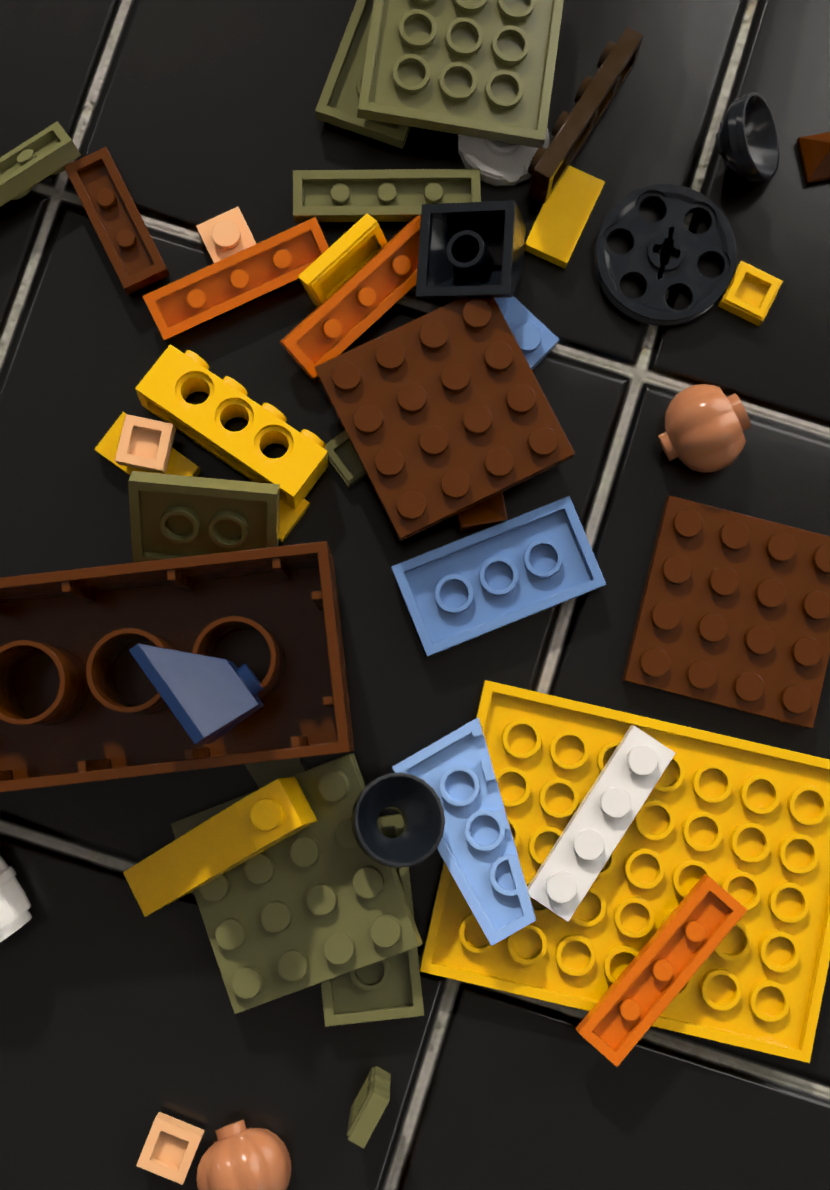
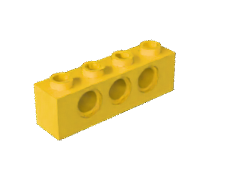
[135,344,328,510]

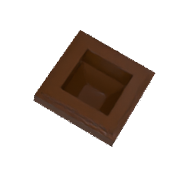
[797,132,830,184]

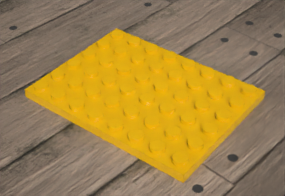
[420,680,830,1063]

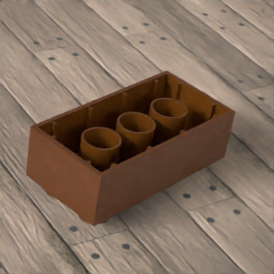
[0,541,355,792]

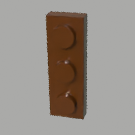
[64,147,170,295]

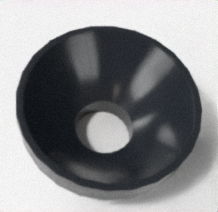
[716,92,779,182]
[351,772,445,868]

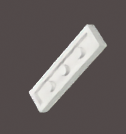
[527,725,676,922]

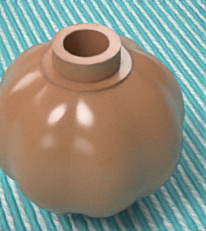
[658,384,751,473]
[196,1119,291,1190]

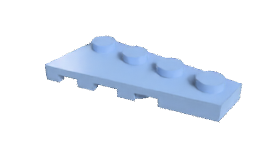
[392,717,536,946]

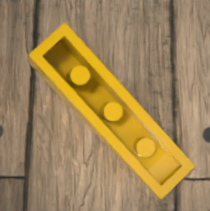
[123,776,318,917]

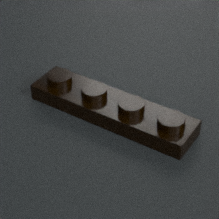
[528,26,644,203]

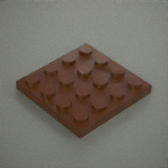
[315,298,575,542]
[622,495,830,729]

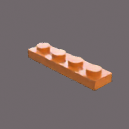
[279,215,421,378]
[142,217,329,340]
[576,874,747,1067]

